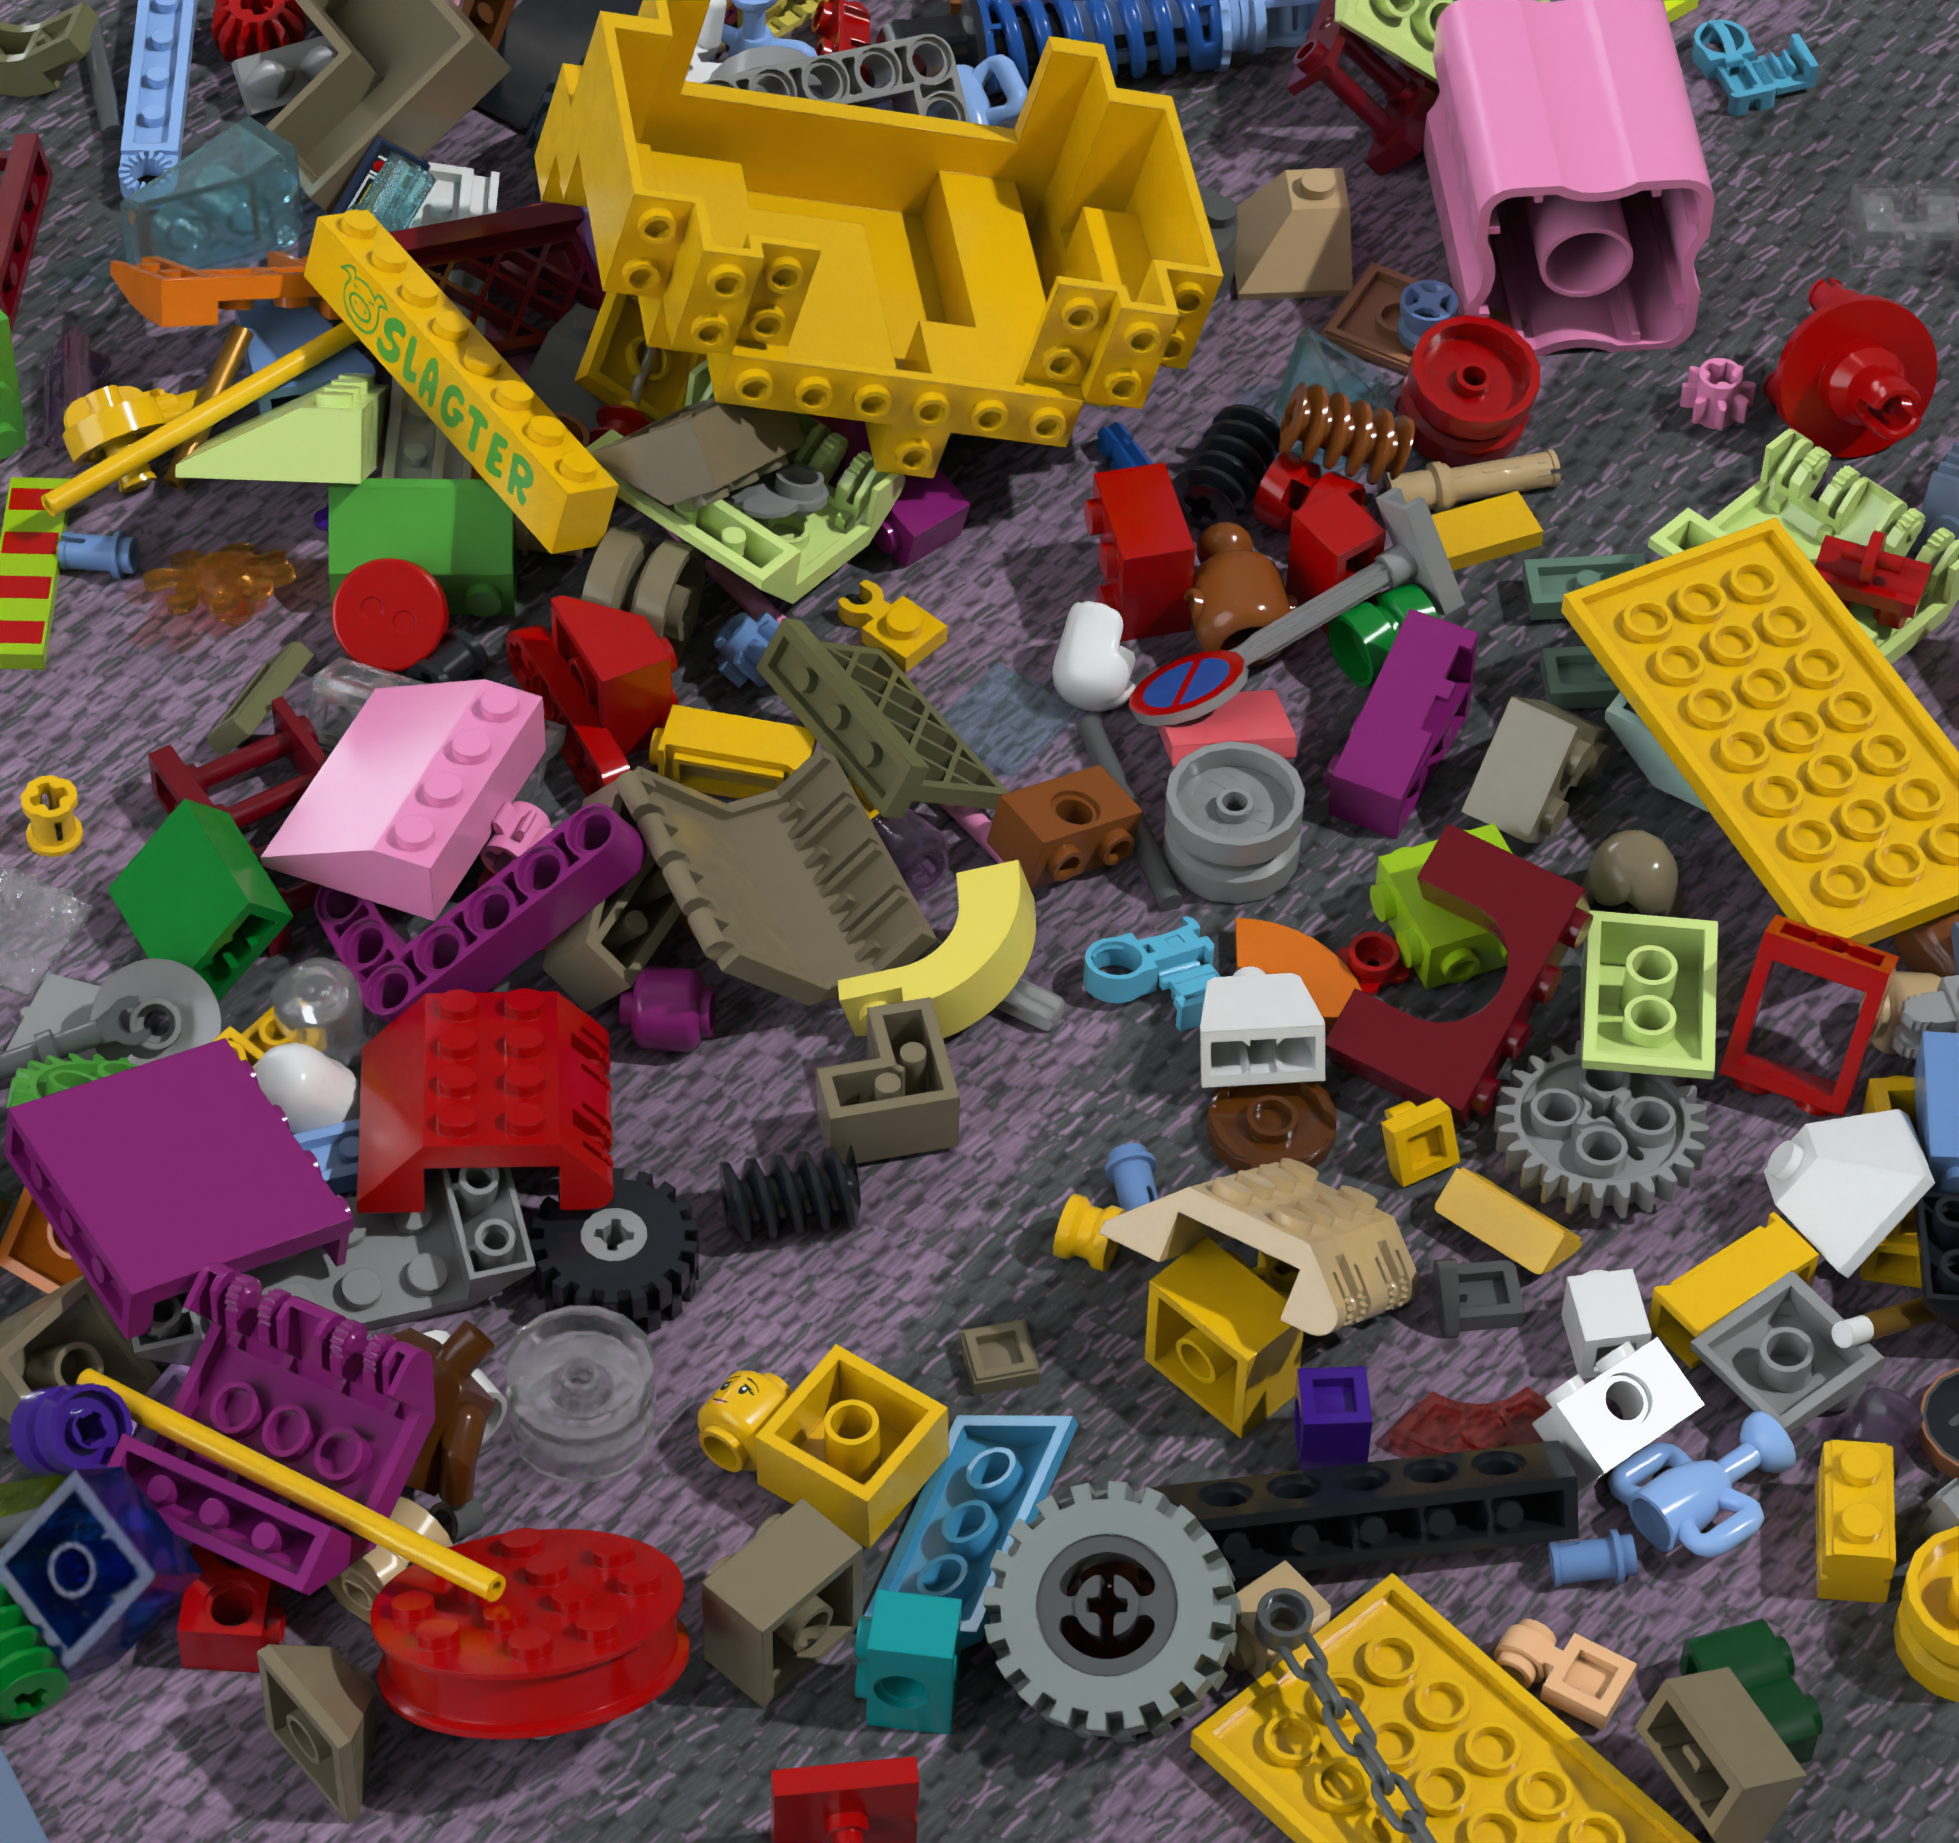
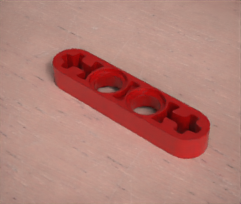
[506,624,631,797]

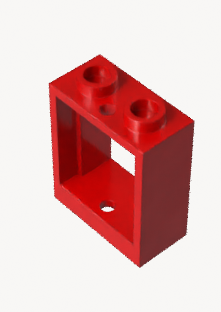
[1719,914,1900,1117]

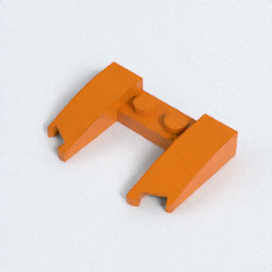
[110,251,341,327]

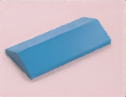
[864,1415,1078,1650]

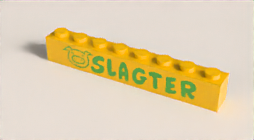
[303,210,619,554]

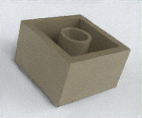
[702,1498,863,1709]

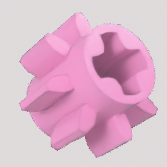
[1680,358,1756,431]
[480,801,554,875]

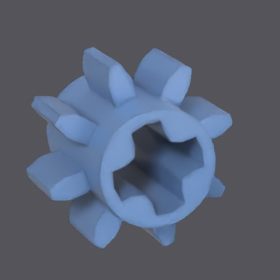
[714,611,779,688]

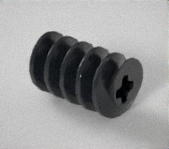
[1172,404,1281,531]
[719,1145,861,1244]

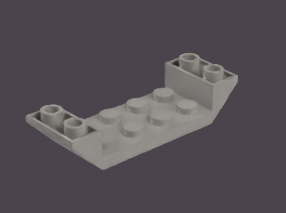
[131,1167,536,1366]

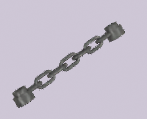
[1254,1588,1437,1843]

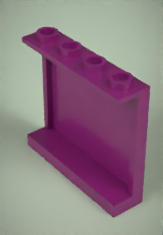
[4,1038,354,1340]

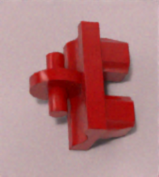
[1814,530,1932,630]

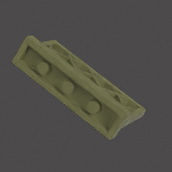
[756,618,1009,819]

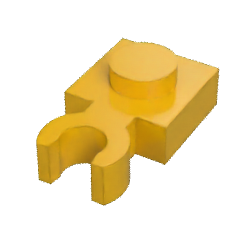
[838,580,948,673]

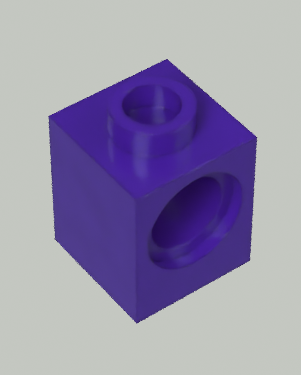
[1293,1366,1372,1470]

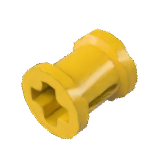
[20,775,83,857]

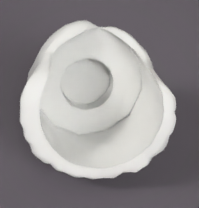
[1052,601,1136,712]
[253,1042,361,1134]

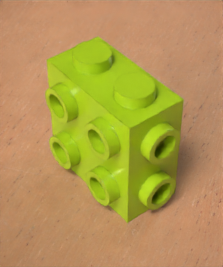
[1370,823,1513,990]

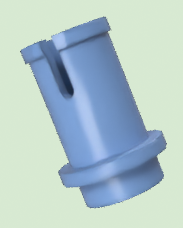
[58,530,140,579]
[1104,1143,1158,1212]
[1548,1529,1638,1587]

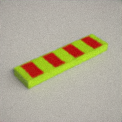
[0,477,71,670]

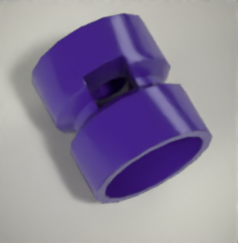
[9,1383,133,1476]

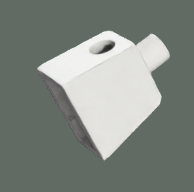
[1200,966,1325,1088]

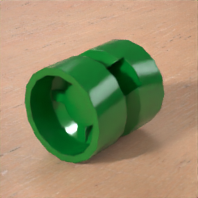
[1327,581,1439,688]

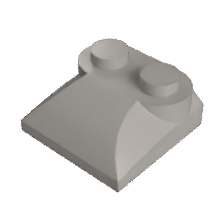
[1690,1270,1884,1434]

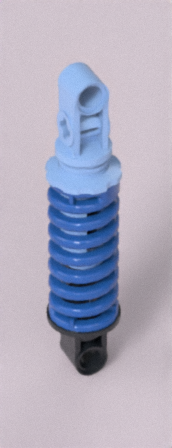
[876,0,1321,96]

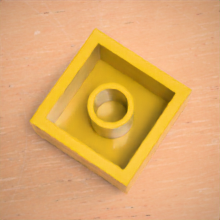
[1145,1235,1304,1439]
[755,1344,949,1549]

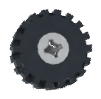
[530,1168,699,1340]

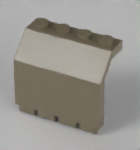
[615,748,938,1006]

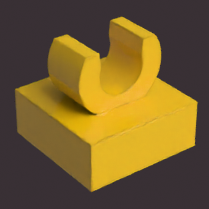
[1381,1098,1460,1188]

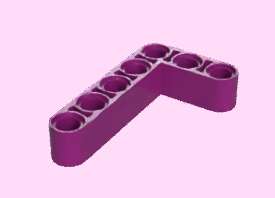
[314,803,648,1025]

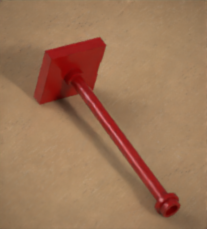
[771,1756,920,1843]

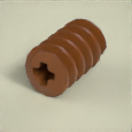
[1279,382,1415,485]

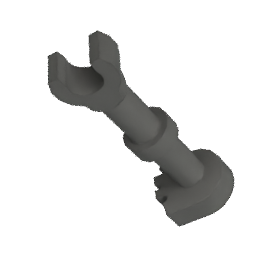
[0,995,152,1081]

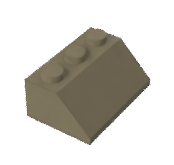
[592,397,807,508]

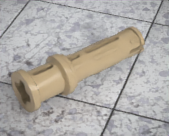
[1377,449,1561,514]

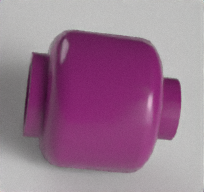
[619,967,716,1052]

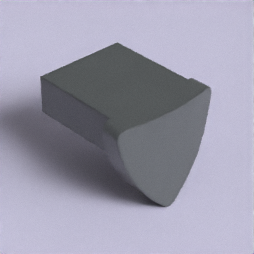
[1431,1258,1525,1338]

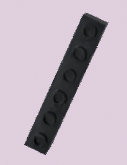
[1152,1440,1579,1579]

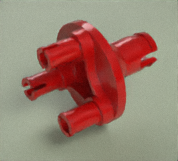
[1762,277,1938,458]

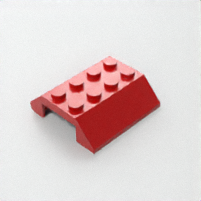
[357,988,614,1213]

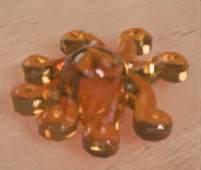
[143,542,296,627]

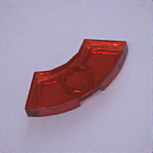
[1389,1386,1552,1457]

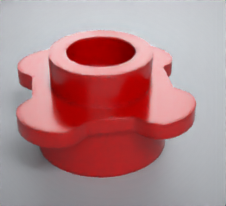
[1336,931,1411,996]

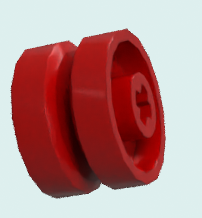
[1398,315,1540,468]

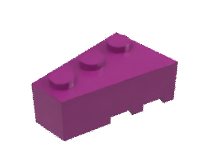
[1323,609,1479,839]

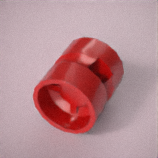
[1253,450,1366,534]

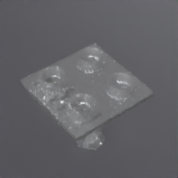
[0,867,94,999]

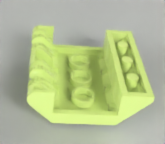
[586,359,905,604]
[1648,429,1959,665]

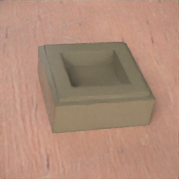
[959,1319,1040,1396]

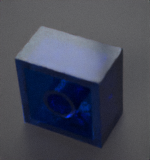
[0,1466,203,1671]

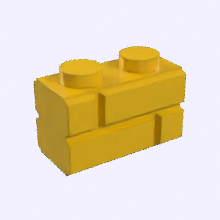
[1815,1439,1896,1603]

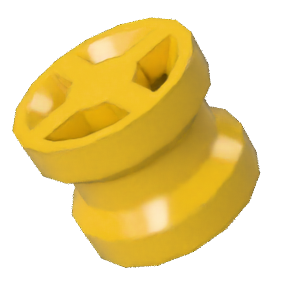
[1053,1193,1126,1273]

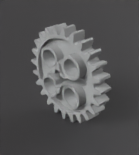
[1494,1040,1709,1219]

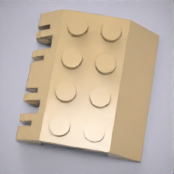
[1099,1158,1421,1336]

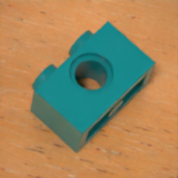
[855,1589,962,1735]

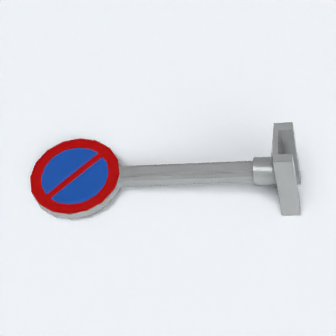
[1129,487,1465,727]

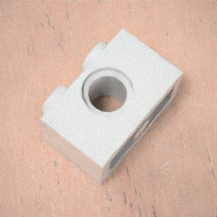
[1532,1337,1705,1491]

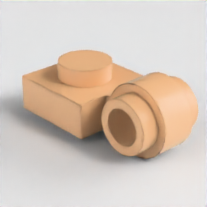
[1494,1619,1637,1731]

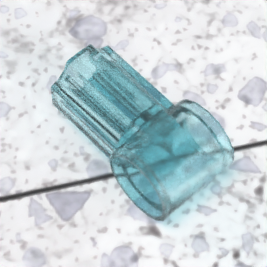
[345,151,437,232]

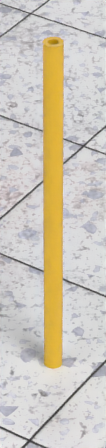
[41,322,360,517]
[76,1368,506,1602]

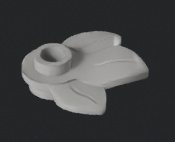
[722,464,829,519]

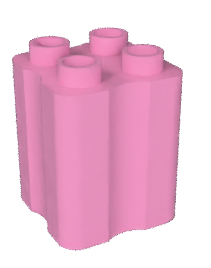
[1423,0,1715,356]

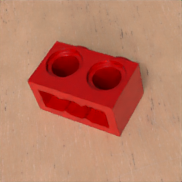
[177,1543,292,1673]

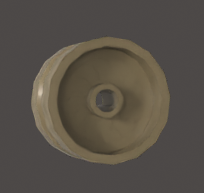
[581,526,705,675]

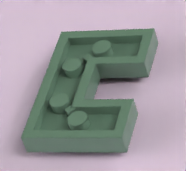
[1522,553,1646,709]

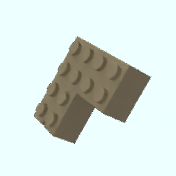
[258,0,511,215]

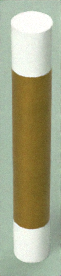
[1831,1297,1940,1348]

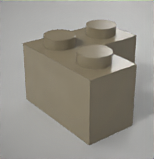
[1461,696,1611,843]
[816,997,960,1164]

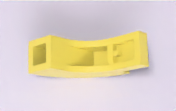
[838,860,1036,1039]

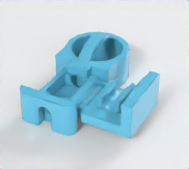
[1691,19,1819,116]
[1083,916,1221,1032]

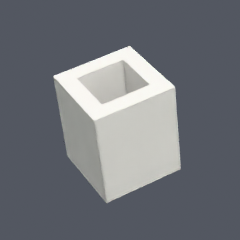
[1561,1269,1652,1379]

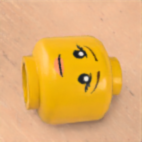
[697,1370,793,1472]

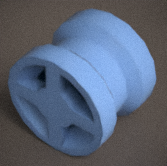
[1397,280,1459,351]

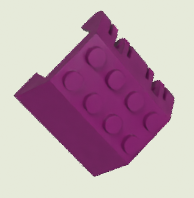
[92,1261,435,1596]

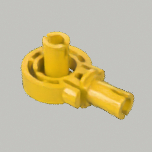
[62,385,205,494]

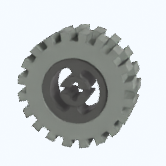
[983,1481,1242,1743]

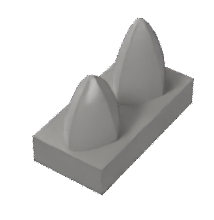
[231,35,339,117]

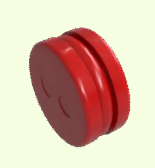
[331,558,449,672]

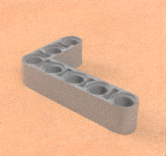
[702,34,970,122]

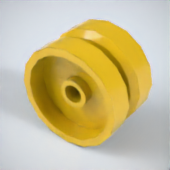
[1894,1526,1959,1703]

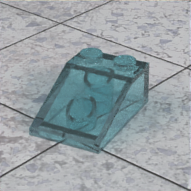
[120,116,305,270]

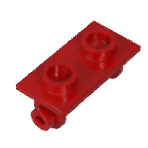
[811,0,871,85]

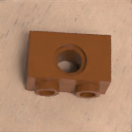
[987,765,1144,889]

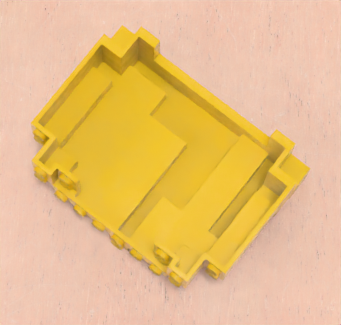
[534,0,1224,478]

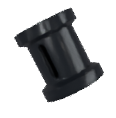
[407,628,489,685]

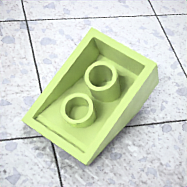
[1580,910,1718,1079]

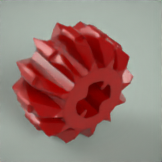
[211,0,307,62]

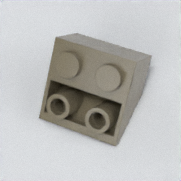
[1635,1667,1807,1843]

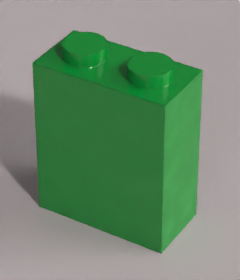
[107,798,293,1003]

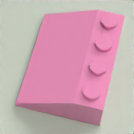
[260,679,546,921]

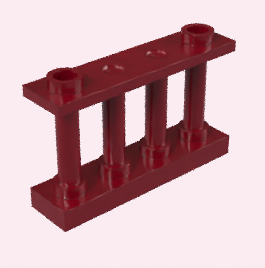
[1286,0,1440,175]
[148,696,328,958]

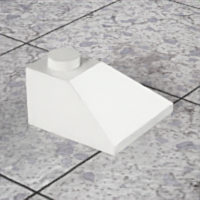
[1764,1109,1935,1278]

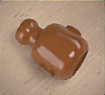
[1184,522,1298,669]

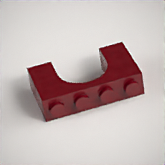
[1325,823,1593,1129]

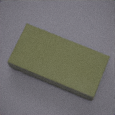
[206,640,314,755]

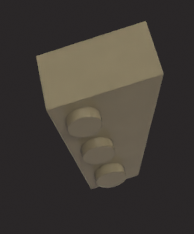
[542,780,682,1012]

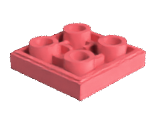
[1157,689,1297,767]

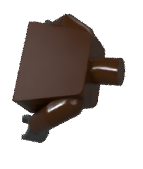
[389,1320,495,1540]

